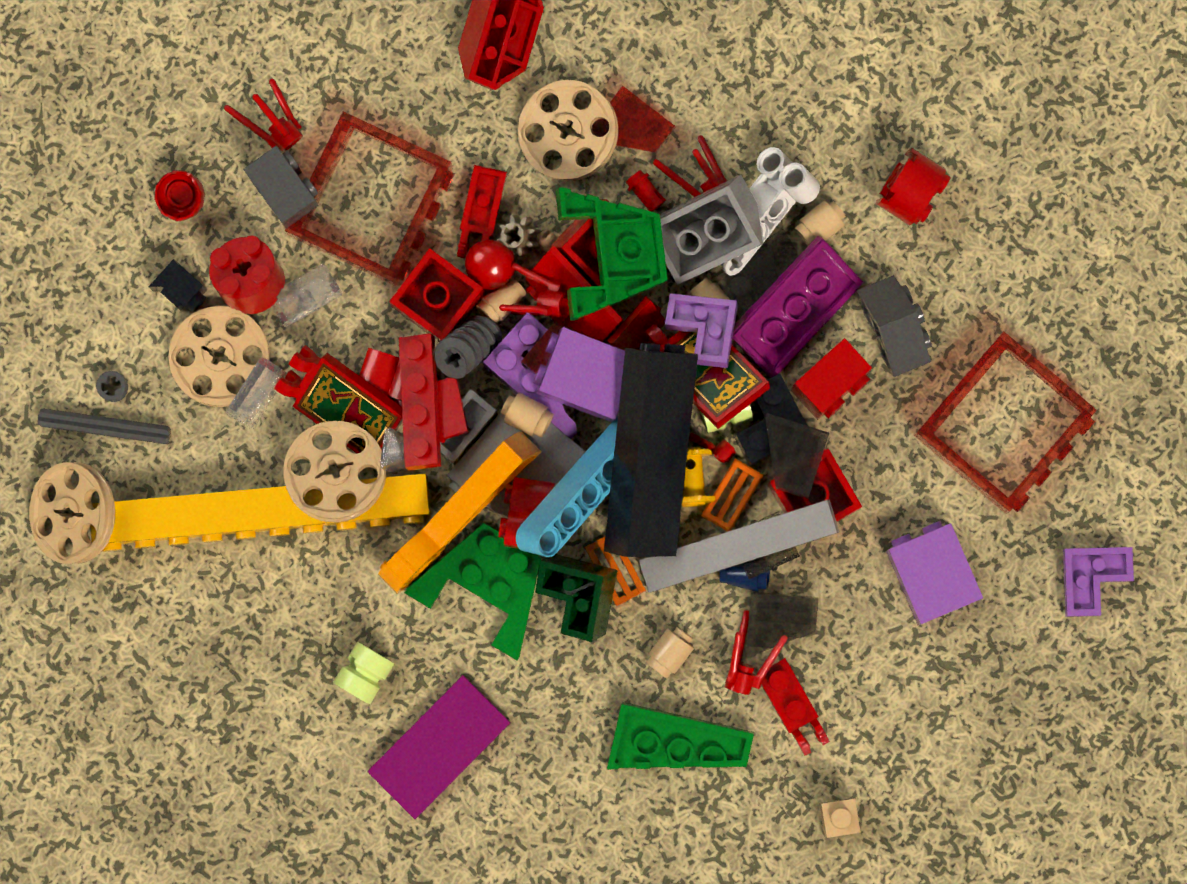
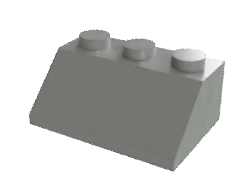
[660,175,763,285]

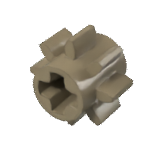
[497,215,541,256]

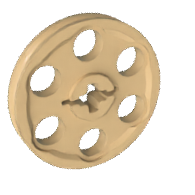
[518,80,619,181]
[168,306,270,407]
[283,421,386,522]
[29,462,115,564]

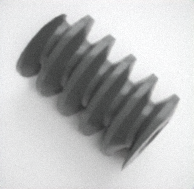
[435,315,502,379]

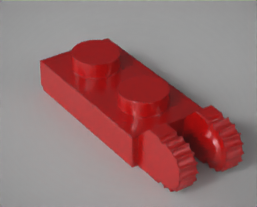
[457,165,507,258]
[755,658,830,756]

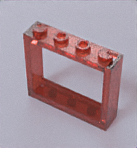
[285,111,455,287]
[914,331,1097,514]

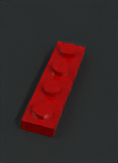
[399,333,441,471]

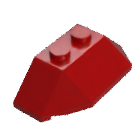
[458,0,544,90]

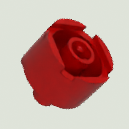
[875,148,951,226]
[209,235,285,314]

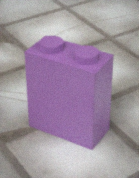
[533,327,625,422]
[886,521,983,625]

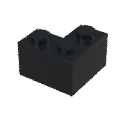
[734,373,811,467]

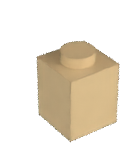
[819,798,861,838]

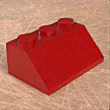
[525,246,623,344]

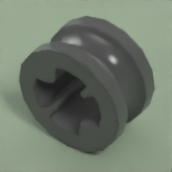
[96,371,128,402]

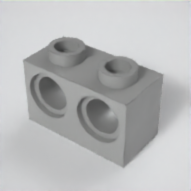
[440,389,498,465]

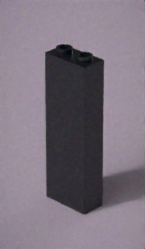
[604,342,698,557]

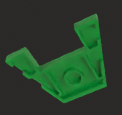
[555,187,668,321]
[405,523,542,661]

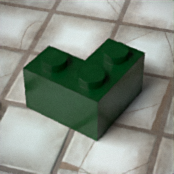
[535,554,617,642]

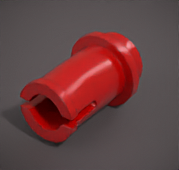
[625,170,666,212]

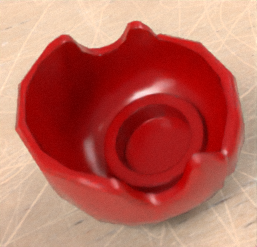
[154,170,205,221]
[465,239,516,290]

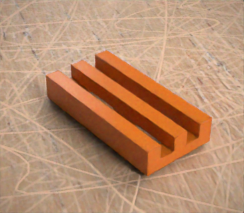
[701,458,764,532]
[584,537,646,607]

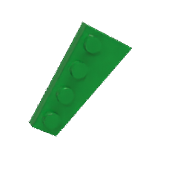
[607,702,754,770]

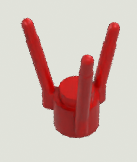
[224,78,303,152]
[653,135,727,197]
[499,263,569,319]
[724,610,788,695]

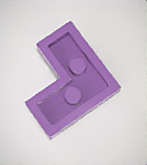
[665,293,738,368]
[1063,547,1134,617]

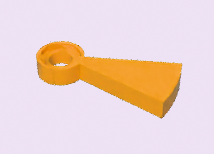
[378,432,542,594]

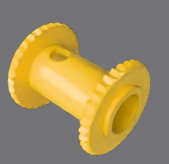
[682,447,715,507]

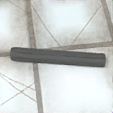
[38,408,171,444]

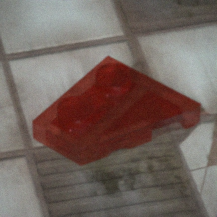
[584,86,676,153]

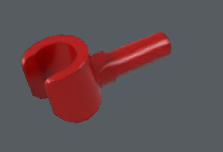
[689,432,736,463]

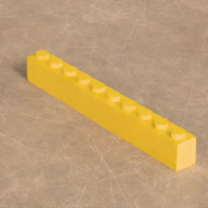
[90,474,431,552]

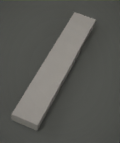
[639,500,840,593]

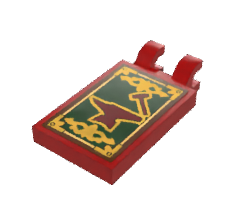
[644,324,770,429]
[274,345,403,454]

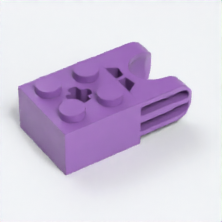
[483,313,577,439]

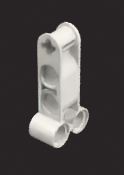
[721,147,820,276]

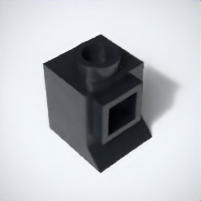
[148,259,207,312]

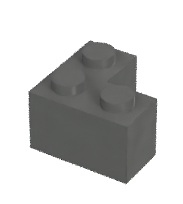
[243,146,319,228]
[857,275,932,377]

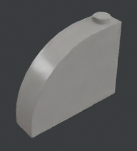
[447,413,610,518]

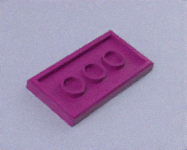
[732,236,864,378]
[367,675,511,819]

